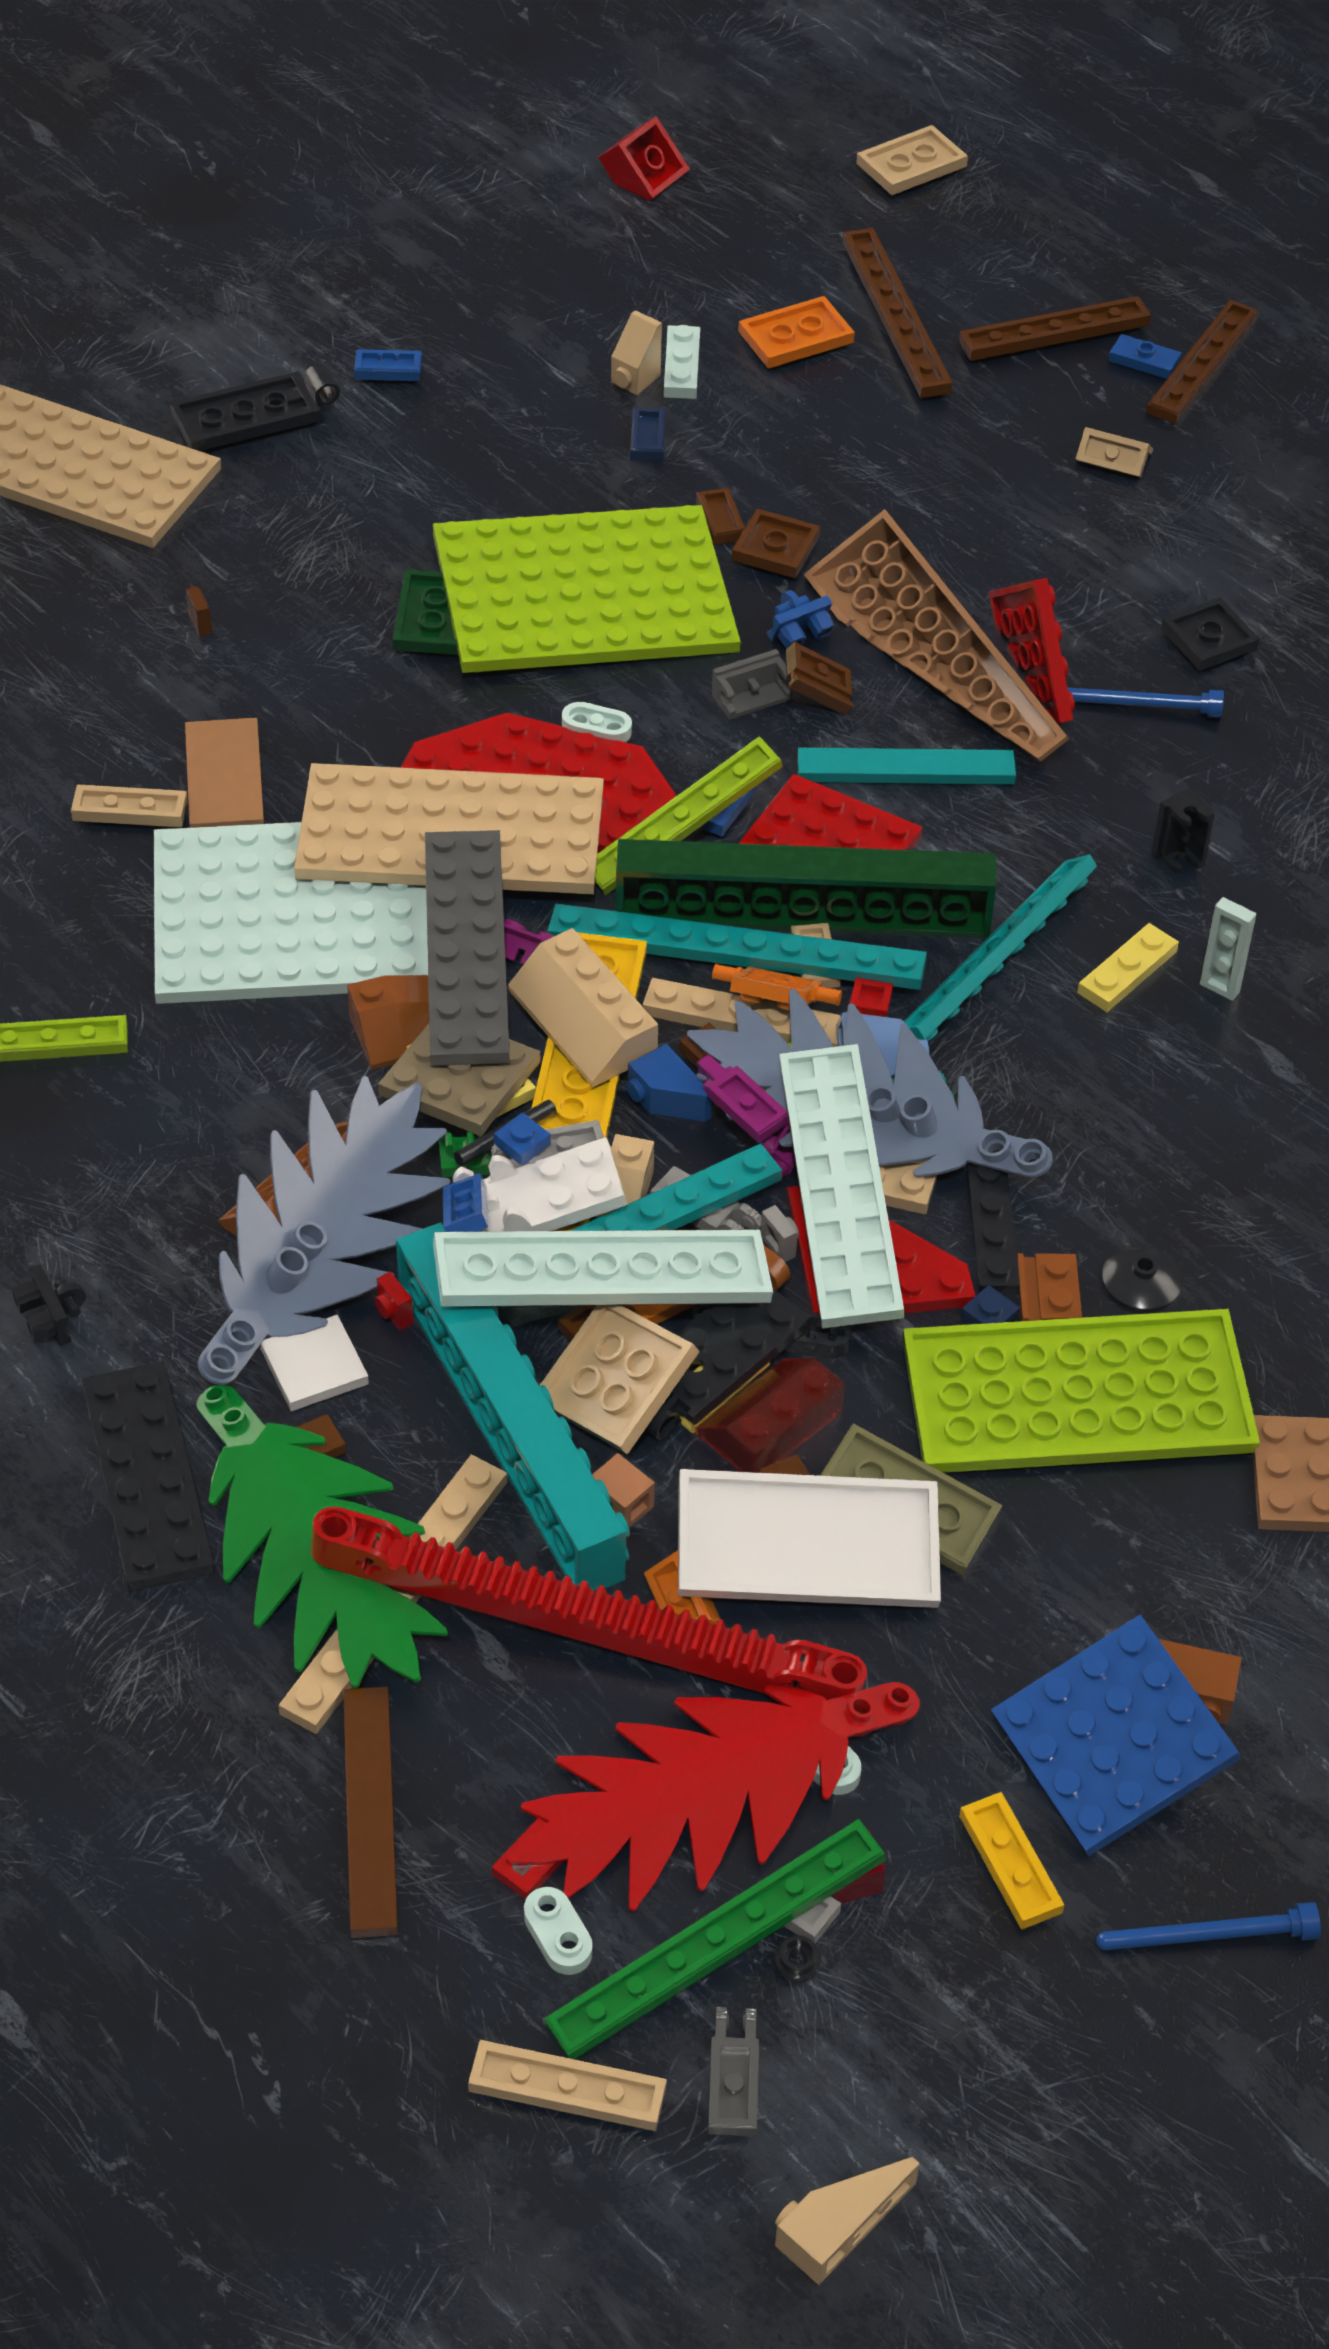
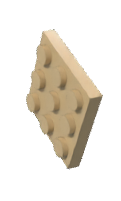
[540,1304,700,1454]

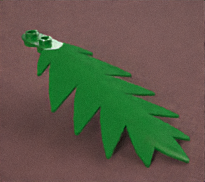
[196,1385,448,1688]

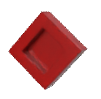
[850,977,893,1017]
[374,1271,413,1331]

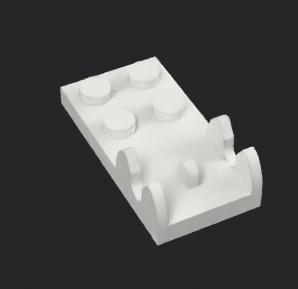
[453,1137,628,1232]

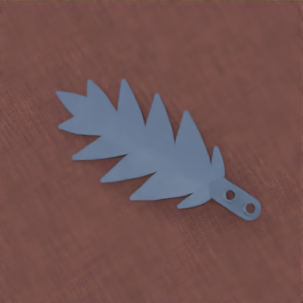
[687,989,1053,1178]
[198,1076,450,1385]

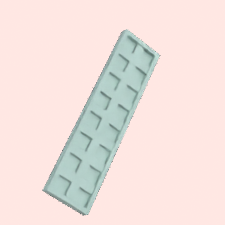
[779,1044,904,1328]

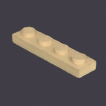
[468,2040,667,2131]

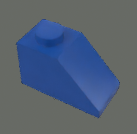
[626,1044,712,1122]

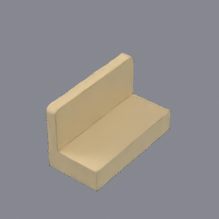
[1075,427,1153,478]

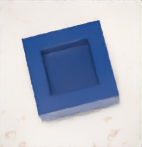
[494,1112,551,1166]

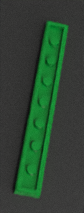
[544,1819,886,2059]

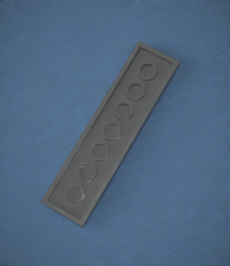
[425,830,510,1066]

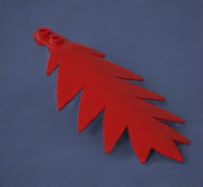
[506,1682,920,1911]

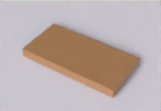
[185,718,264,828]

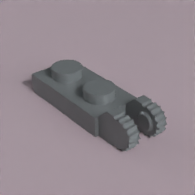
[708,2007,759,2137]

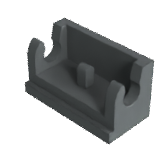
[712,649,793,720]

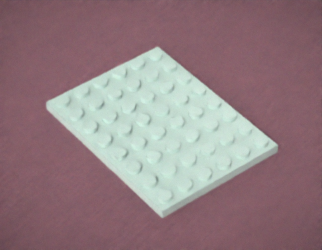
[154,822,428,1004]

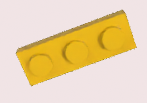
[959,1792,1064,1930]

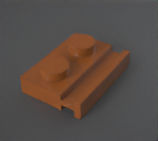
[1017,1253,1082,1321]

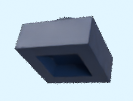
[961,1285,1020,1324]

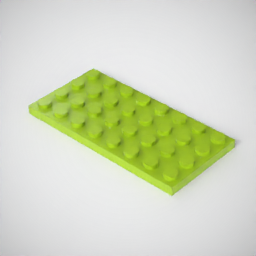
[902,1309,1260,1473]

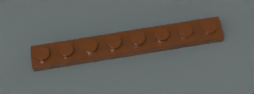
[842,228,953,398]

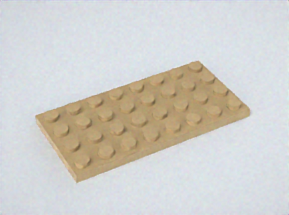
[0,384,221,548]
[294,763,604,894]

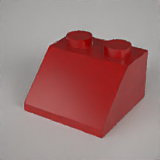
[598,116,690,200]

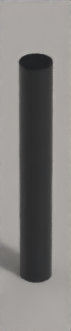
[454,1099,556,1166]

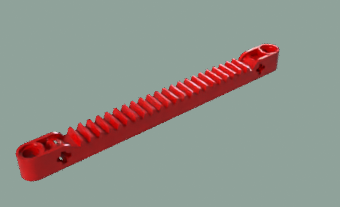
[310,1507,867,1700]

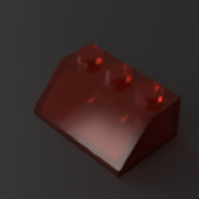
[695,1358,845,1473]

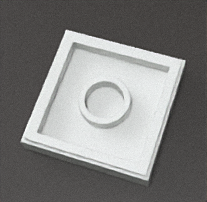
[260,1315,369,1411]

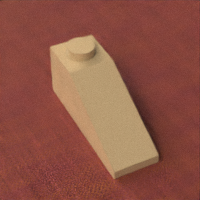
[775,2157,920,2285]

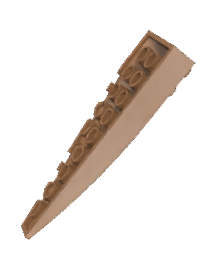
[804,509,1069,762]

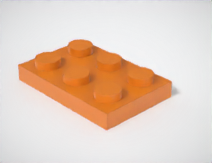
[738,296,855,368]

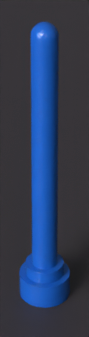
[1067,687,1224,719]
[1096,1902,1321,1950]

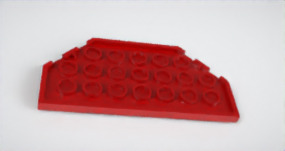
[401,713,677,853]

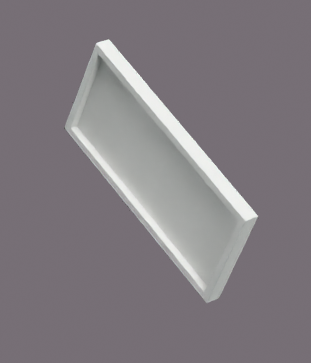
[678,1469,941,1608]

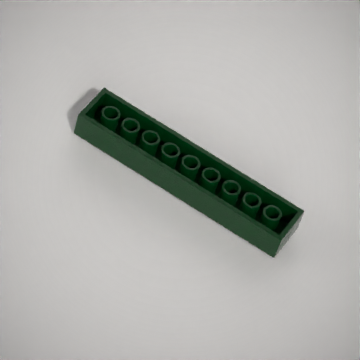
[616,839,996,938]

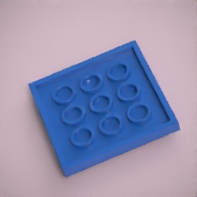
[991,1614,1241,1857]

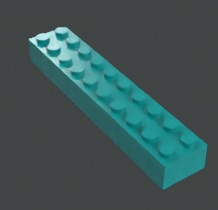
[396,1222,630,1590]

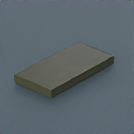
[820,1423,1003,1575]

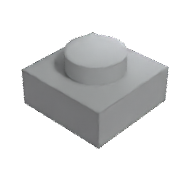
[761,1205,799,1262]
[784,1896,841,1944]

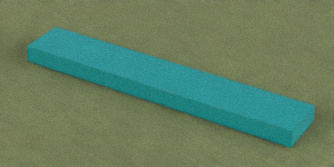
[797,748,1016,784]

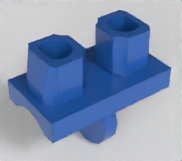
[766,590,834,649]

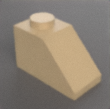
[611,310,662,395]
[596,1134,654,1219]

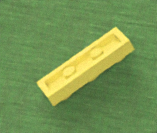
[1077,923,1179,1012]

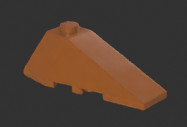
[347,975,429,1070]

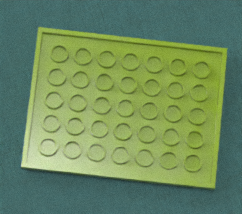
[433,505,741,673]

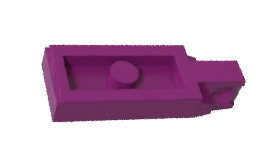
[697,1054,789,1143]

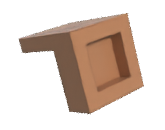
[592,1453,655,1528]

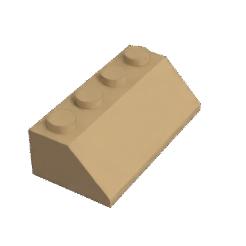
[508,928,658,1087]

